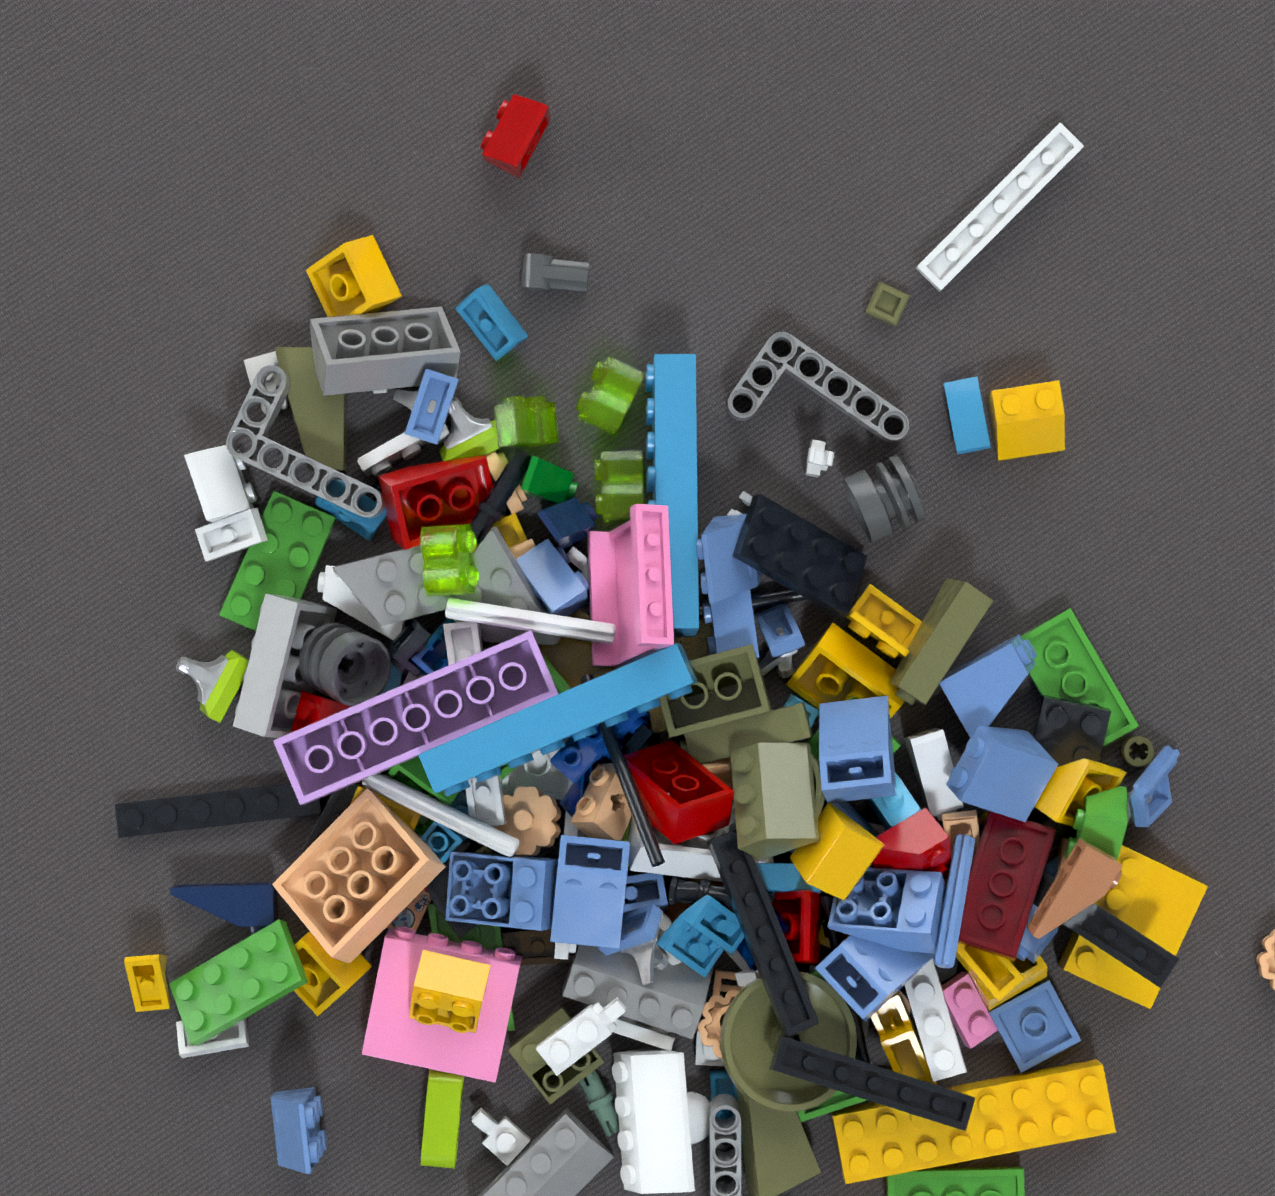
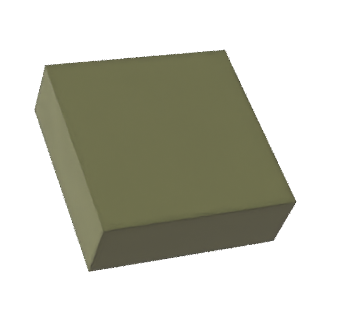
[865,281,910,327]

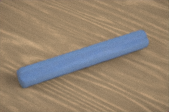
[934,834,975,968]

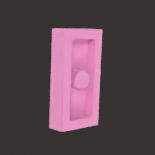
[941,971,998,1049]

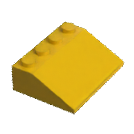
[1058,845,1208,1009]

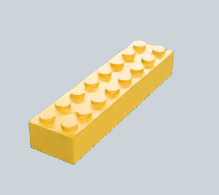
[830,1059,1116,1184]

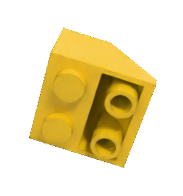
[409,950,491,1033]

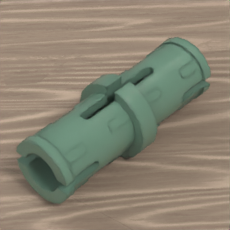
[580,1069,619,1137]

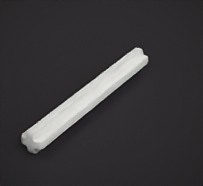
[445,598,616,644]
[362,773,520,857]

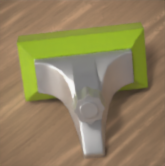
[439,397,510,461]
[176,650,249,723]

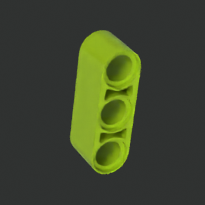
[421,1069,464,1169]

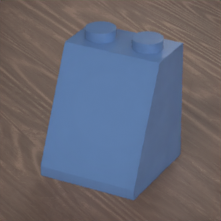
[939,634,1037,738]
[946,726,1058,822]

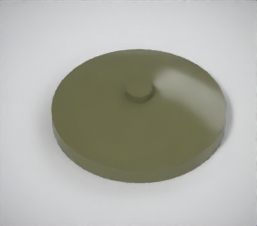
[720,972,857,1112]

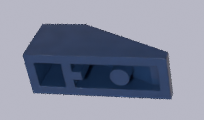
[537,497,598,552]
[170,882,278,933]

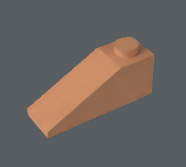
[1027,838,1123,939]

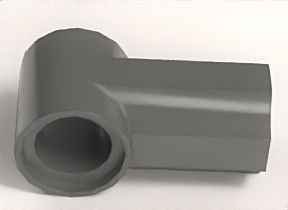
[520,253,589,293]

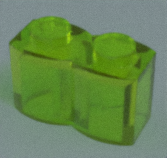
[576,356,645,437]
[494,396,560,447]
[595,451,644,522]
[420,524,479,596]

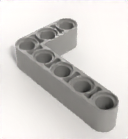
[727,332,909,443]
[226,365,385,519]
[709,1094,741,1196]

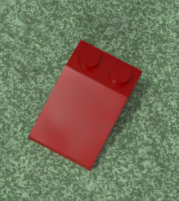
[378,455,498,550]
[624,740,734,844]

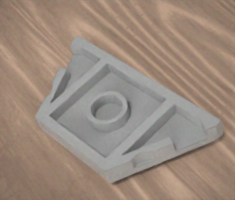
[451,526,561,645]
[332,535,462,626]

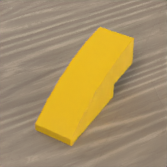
[956,943,1025,1001]
[871,991,937,1085]

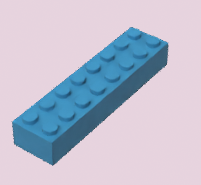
[645,354,699,637]
[418,643,698,797]

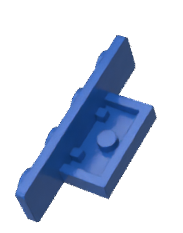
[550,708,651,783]

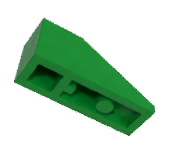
[521,456,578,505]

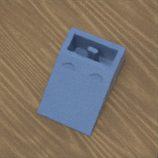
[697,514,762,603]
[819,696,897,803]
[550,835,630,949]
[445,851,558,931]
[828,867,946,954]
[815,935,935,1022]
[270,1087,327,1174]

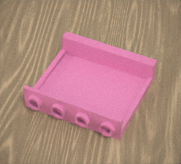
[587,504,674,667]
[362,926,522,1083]

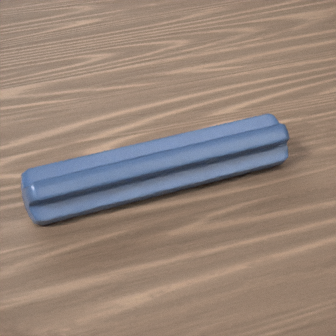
[1131,746,1180,802]

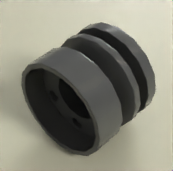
[843,455,926,543]
[299,622,391,707]

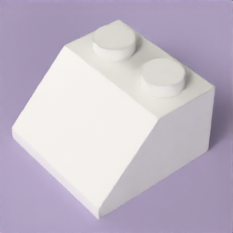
[184,445,257,523]

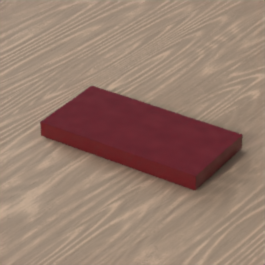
[958,811,1056,961]

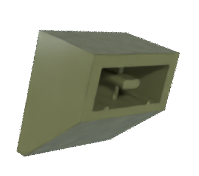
[508,1003,605,1104]

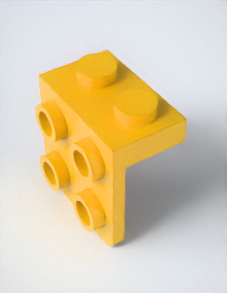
[846,584,922,658]

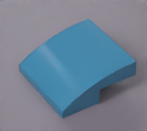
[656,894,744,978]

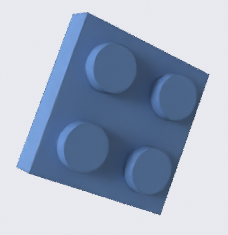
[988,979,1081,1073]

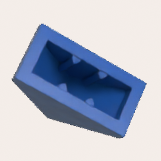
[410,618,456,676]

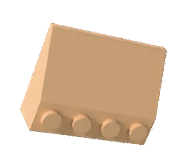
[272,788,446,964]

